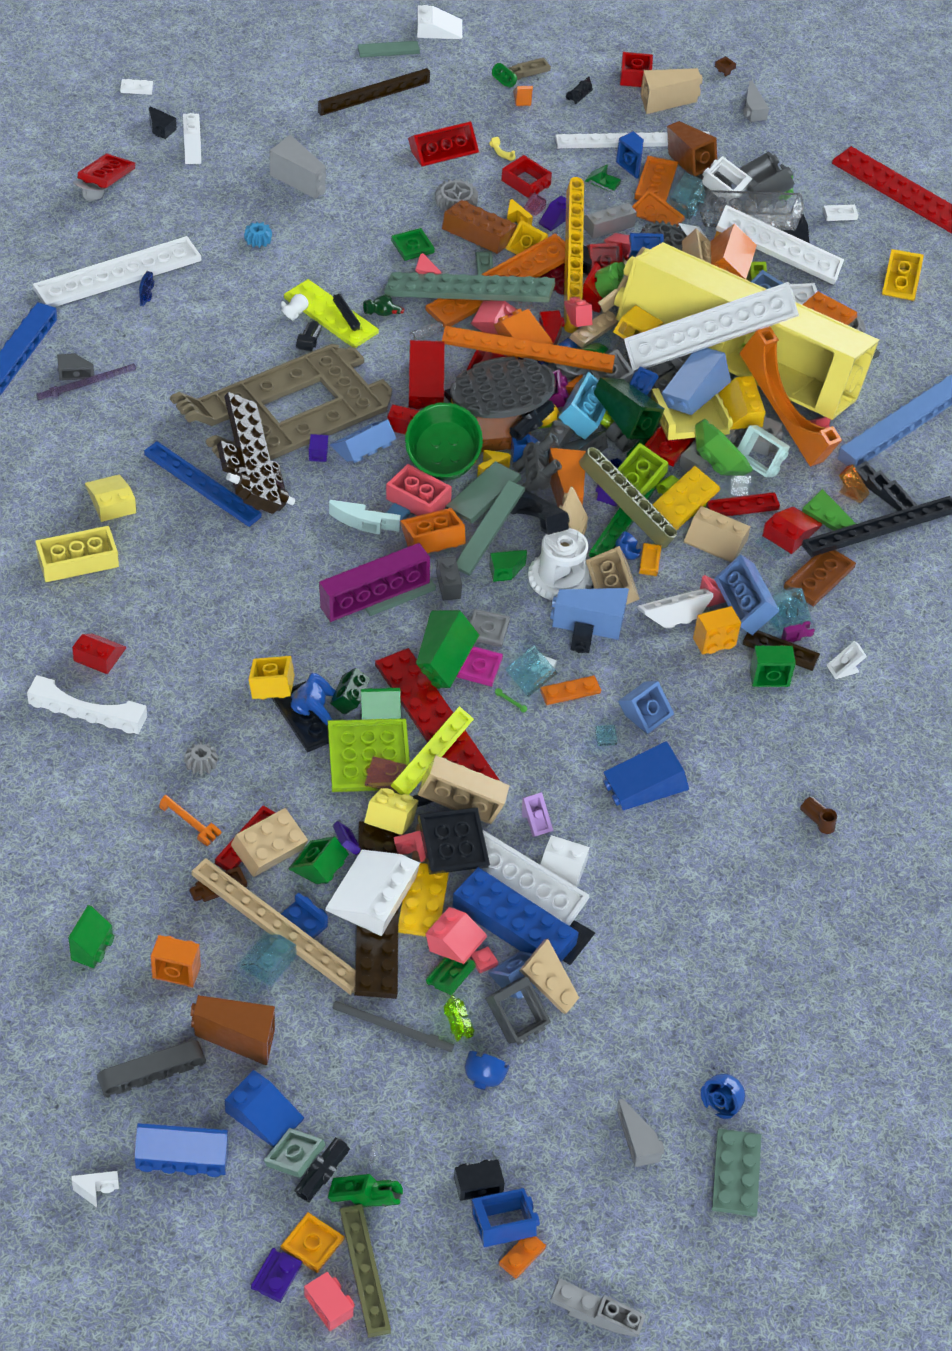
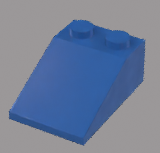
[225,1070,304,1148]

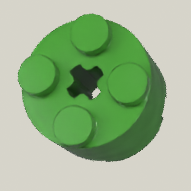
[595,262,625,298]

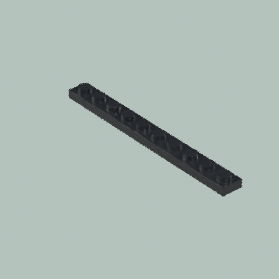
[801,496,952,557]

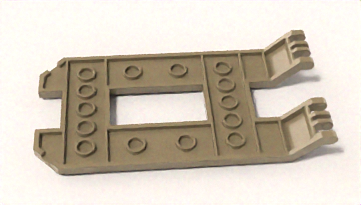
[170,344,392,460]

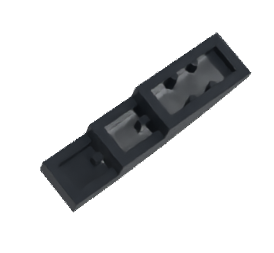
[852,461,917,511]

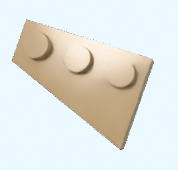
[519,939,579,1014]

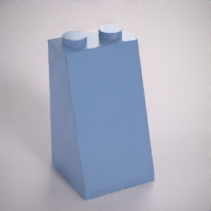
[662,348,731,415]
[550,588,629,640]

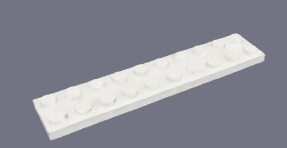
[33,236,201,307]
[624,282,799,372]

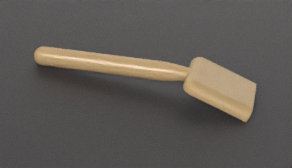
[598,247,646,313]

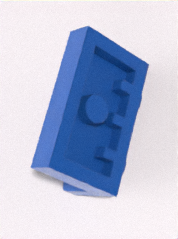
[629,233,664,258]
[629,367,659,396]
[281,893,328,939]

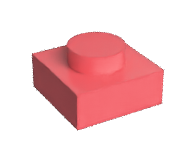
[470,947,498,973]

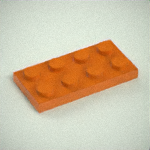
[634,156,678,202]

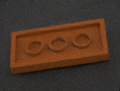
[784,550,856,607]

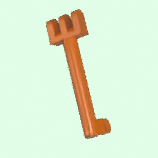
[159,795,222,846]

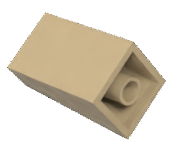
[641,68,703,114]

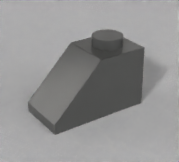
[57,353,94,381]

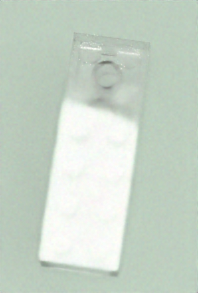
[700,190,805,230]

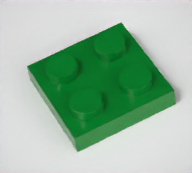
[391,228,435,261]

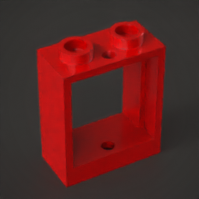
[501,155,552,199]

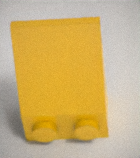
[882,249,924,301]

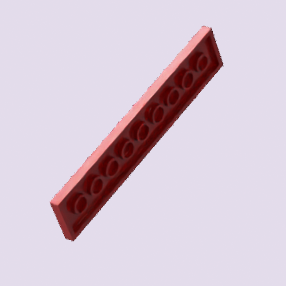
[832,146,952,234]
[375,648,499,780]

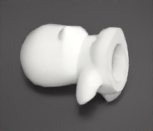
[281,294,309,321]

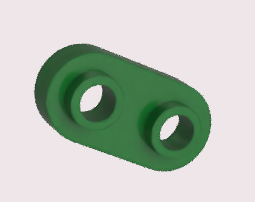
[492,63,517,88]

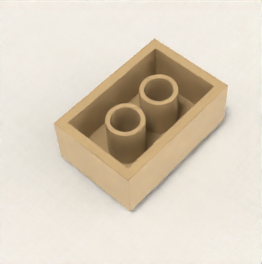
[231,808,308,878]

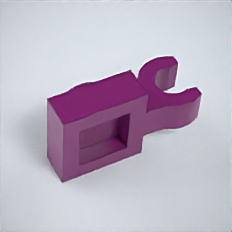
[781,621,815,643]

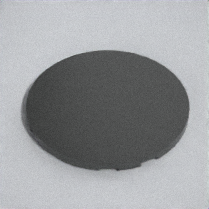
[450,357,556,418]

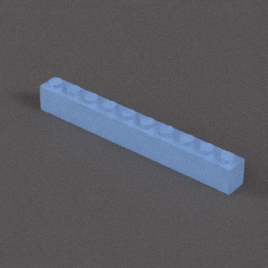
[838,375,952,471]

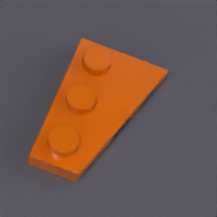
[632,189,685,227]

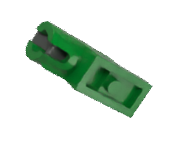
[327,1174,403,1207]

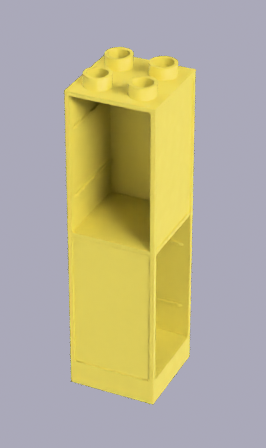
[614,242,879,420]

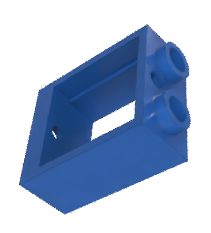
[472,1188,540,1247]

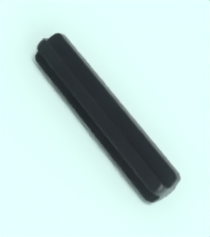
[333,293,360,331]

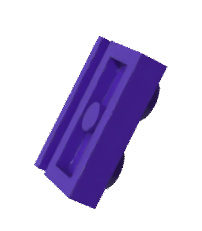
[251,1248,302,1303]

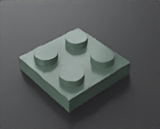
[264,1128,326,1178]

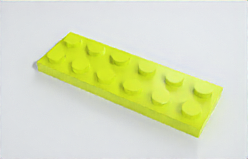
[284,279,379,348]

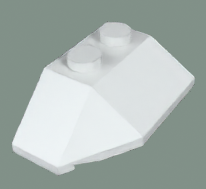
[637,588,713,628]

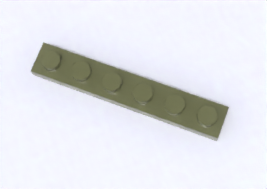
[340,1204,391,1338]

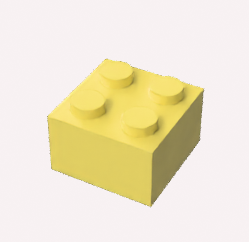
[364,788,419,835]

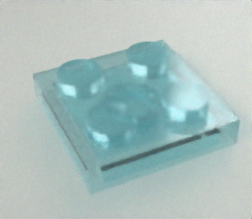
[505,645,558,697]

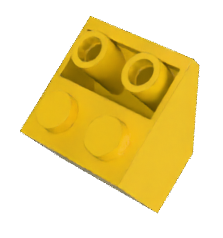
[613,305,664,339]

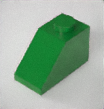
[489,550,527,582]

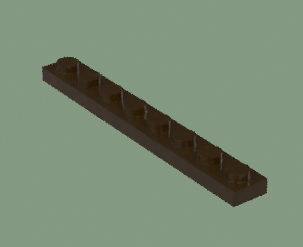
[318,68,430,116]

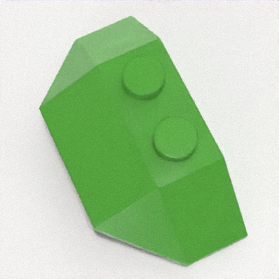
[695,419,753,476]

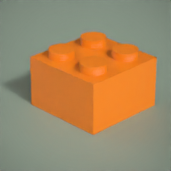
[151,935,201,987]

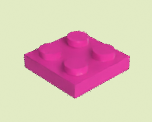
[457,646,503,687]

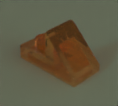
[839,464,870,503]

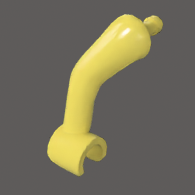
[489,137,516,161]

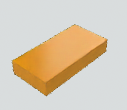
[639,543,662,576]

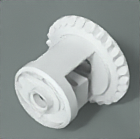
[528,528,593,601]

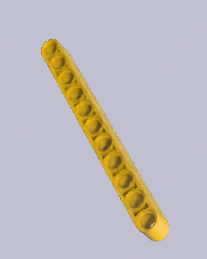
[564,177,584,333]

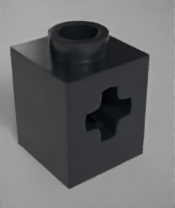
[571,622,594,653]

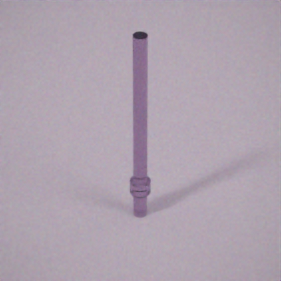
[36,363,136,400]

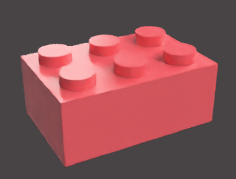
[386,464,452,516]

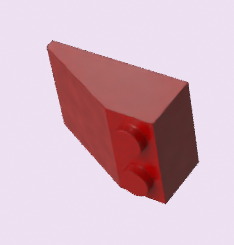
[762,506,822,555]

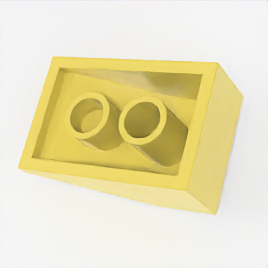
[85,474,136,522]

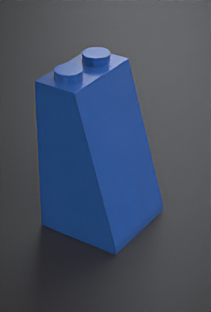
[603,741,689,811]

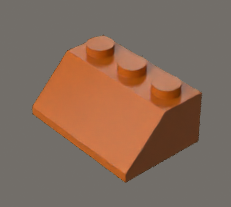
[400,508,466,553]

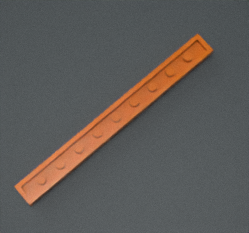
[442,326,615,373]

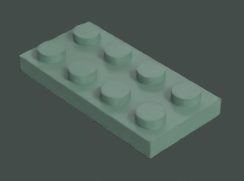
[712,1128,762,1217]

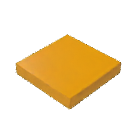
[280,1212,345,1273]

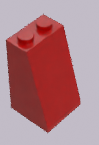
[408,340,445,409]

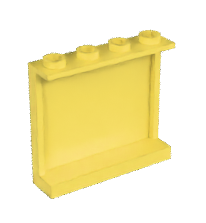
[651,388,733,440]

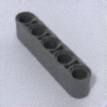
[97,1040,206,1098]

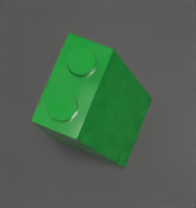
[416,610,479,689]

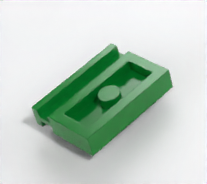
[426,957,476,995]

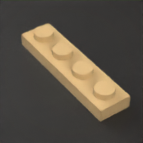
[569,310,619,349]

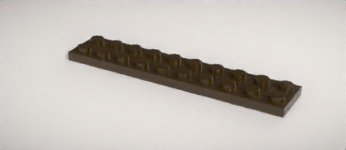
[354,821,399,999]

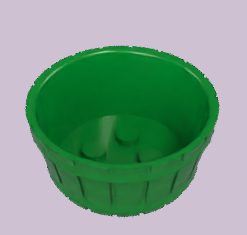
[405,403,483,480]

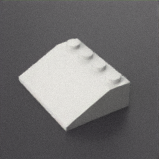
[325,850,420,936]

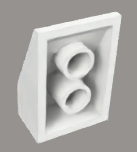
[417,5,462,39]
[540,835,590,887]

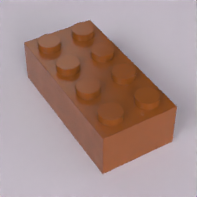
[442,200,517,254]

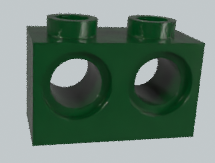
[330,668,370,714]

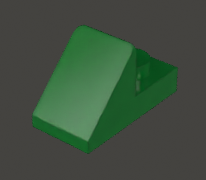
[585,164,621,192]

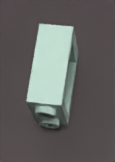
[737,425,790,478]

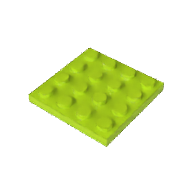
[328,719,410,792]

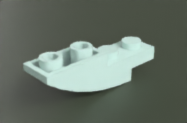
[329,500,401,534]

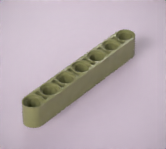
[579,447,677,548]

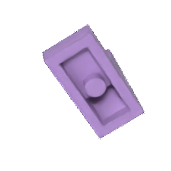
[522,792,553,837]

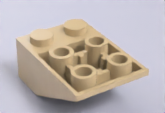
[559,487,588,547]

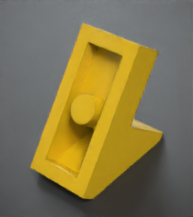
[507,199,533,225]
[477,450,511,477]

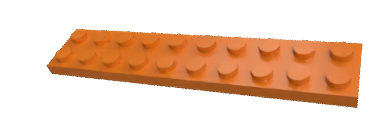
[425,233,565,328]

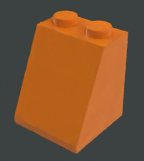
[494,308,553,359]

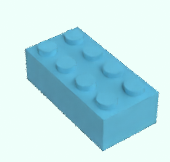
[558,372,606,440]

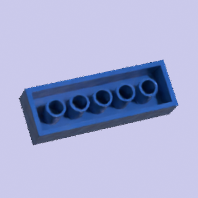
[452,867,579,962]

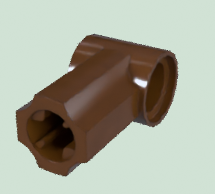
[800,797,837,834]

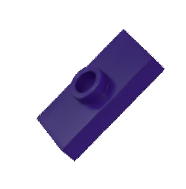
[333,821,361,856]

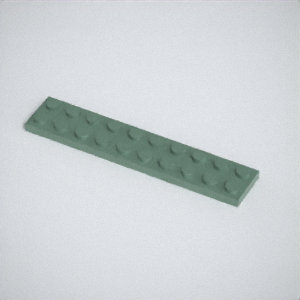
[384,272,555,303]

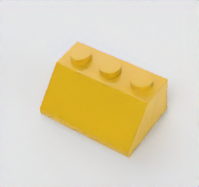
[718,376,765,430]

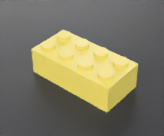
[35,526,119,582]

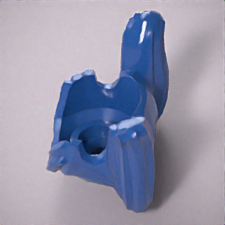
[291,673,336,725]

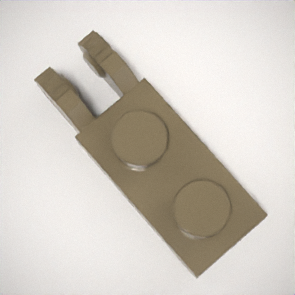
[509,58,551,80]

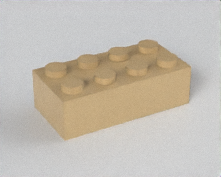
[417,756,510,824]

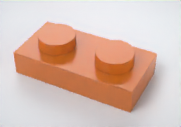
[499,1236,546,1279]

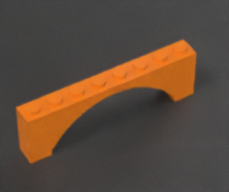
[739,326,842,467]

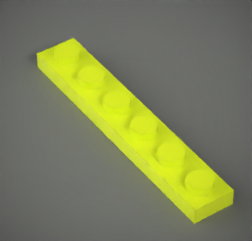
[391,706,474,795]

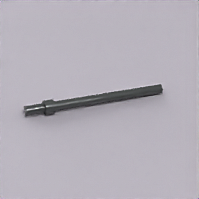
[333,1001,454,1052]

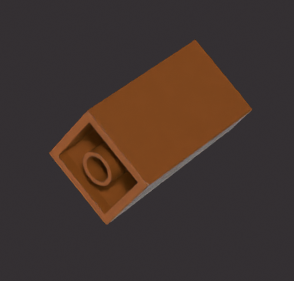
[667,121,717,177]
[190,995,275,1065]

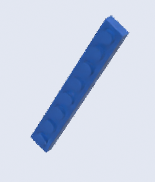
[144,441,262,527]

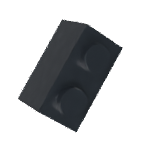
[454,1159,505,1201]

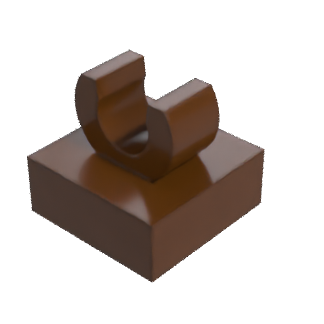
[714,56,736,76]

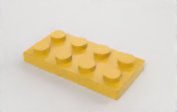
[652,466,720,531]
[398,863,449,936]

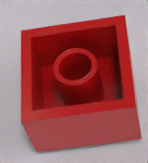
[620,52,653,87]

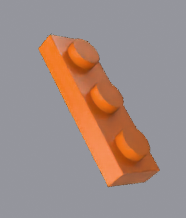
[540,675,601,705]

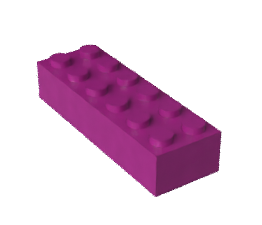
[319,543,430,622]

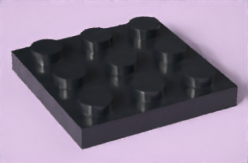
[418,807,490,875]

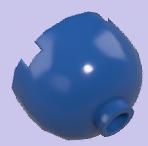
[465,1051,510,1090]
[701,1074,745,1119]

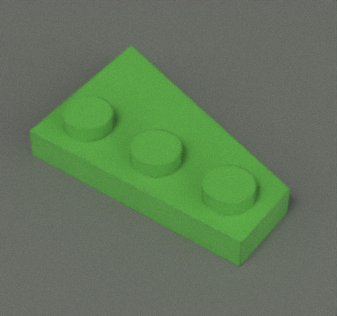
[802,489,856,531]

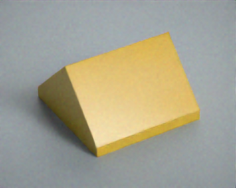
[505,220,548,255]

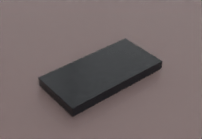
[271,681,329,753]

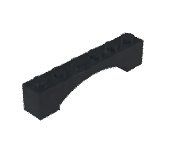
[511,490,570,535]

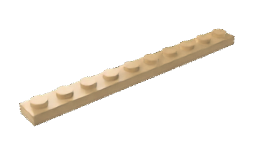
[192,858,355,995]

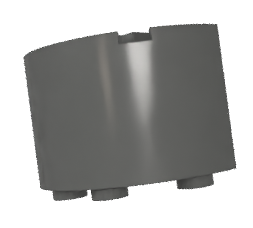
[739,151,795,207]

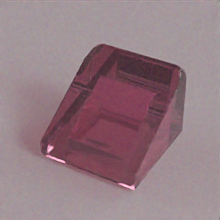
[523,193,546,216]

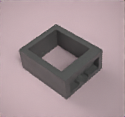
[485,976,551,1045]

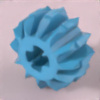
[244,222,272,248]

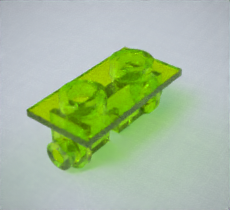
[443,995,475,1042]

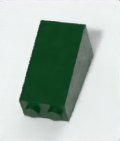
[594,377,665,440]

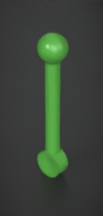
[495,688,527,713]

